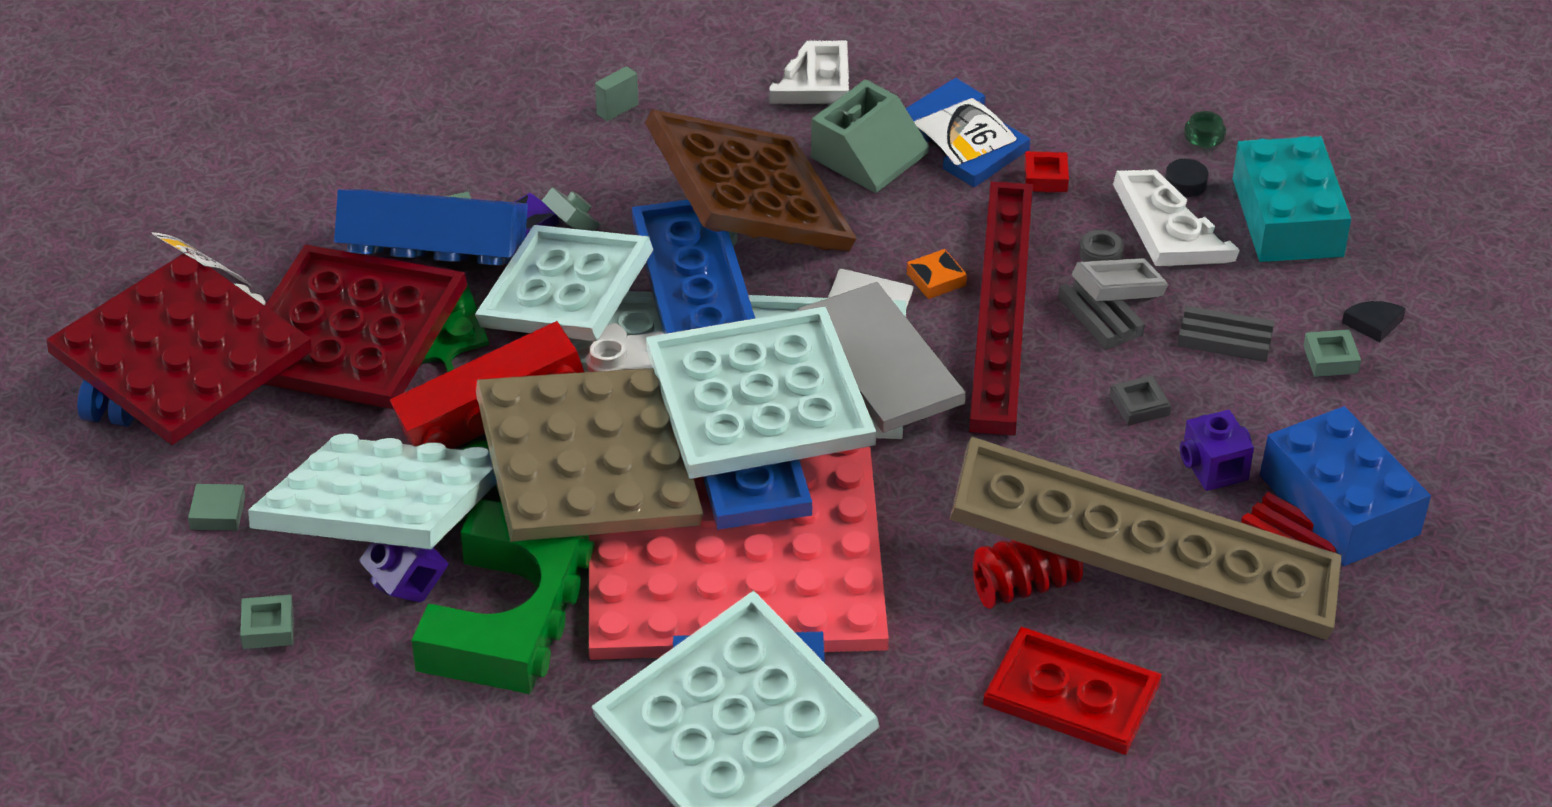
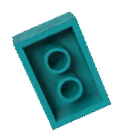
[1232,136,1351,262]

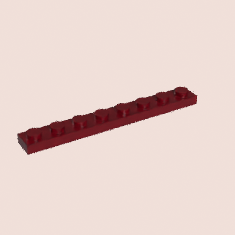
[969,181,1033,436]

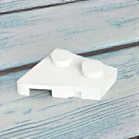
[770,41,849,104]

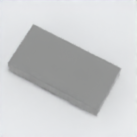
[1072,258,1168,301]

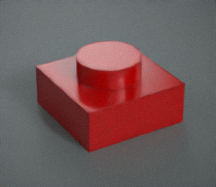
[1024,151,1069,192]

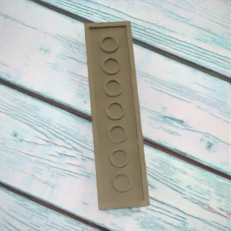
[950,437,1342,640]

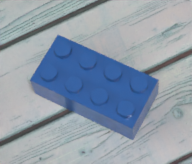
[334,189,528,265]

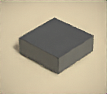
[1110,375,1171,426]

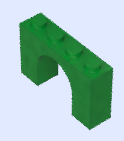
[411,499,595,694]

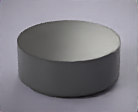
[1079,230,1124,262]

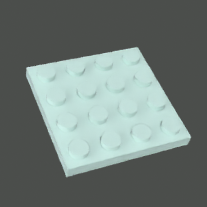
[646,306,876,479]
[248,434,497,549]
[591,590,879,807]

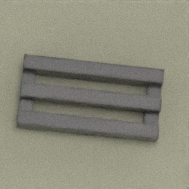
[1058,279,1145,350]
[1178,306,1274,362]

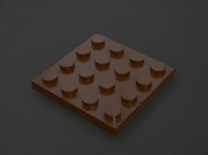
[645,109,857,252]

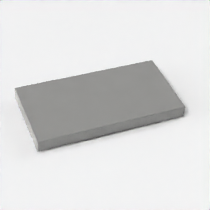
[798,282,965,433]

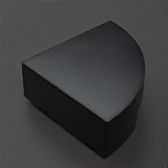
[1342,301,1406,343]

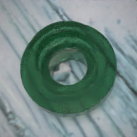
[1184,111,1226,147]

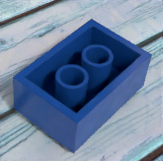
[1259,406,1431,566]

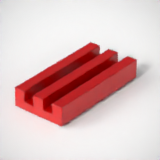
[1241,492,1337,553]

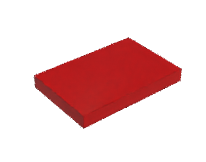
[983,626,1162,755]

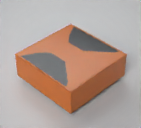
[907,249,967,299]

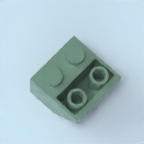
[811,79,929,193]

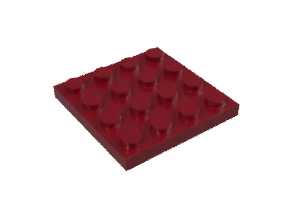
[264,244,467,409]
[46,251,312,445]

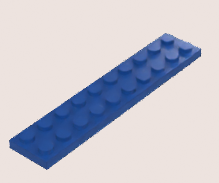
[632,199,812,530]

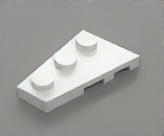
[1113,170,1239,266]

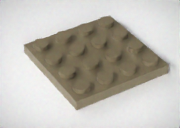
[476,368,703,542]

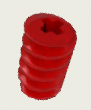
[972,539,1083,609]

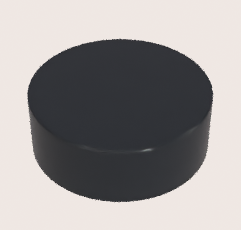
[1165,159,1209,197]

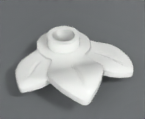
[586,323,664,372]

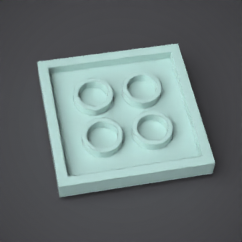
[475,225,653,341]

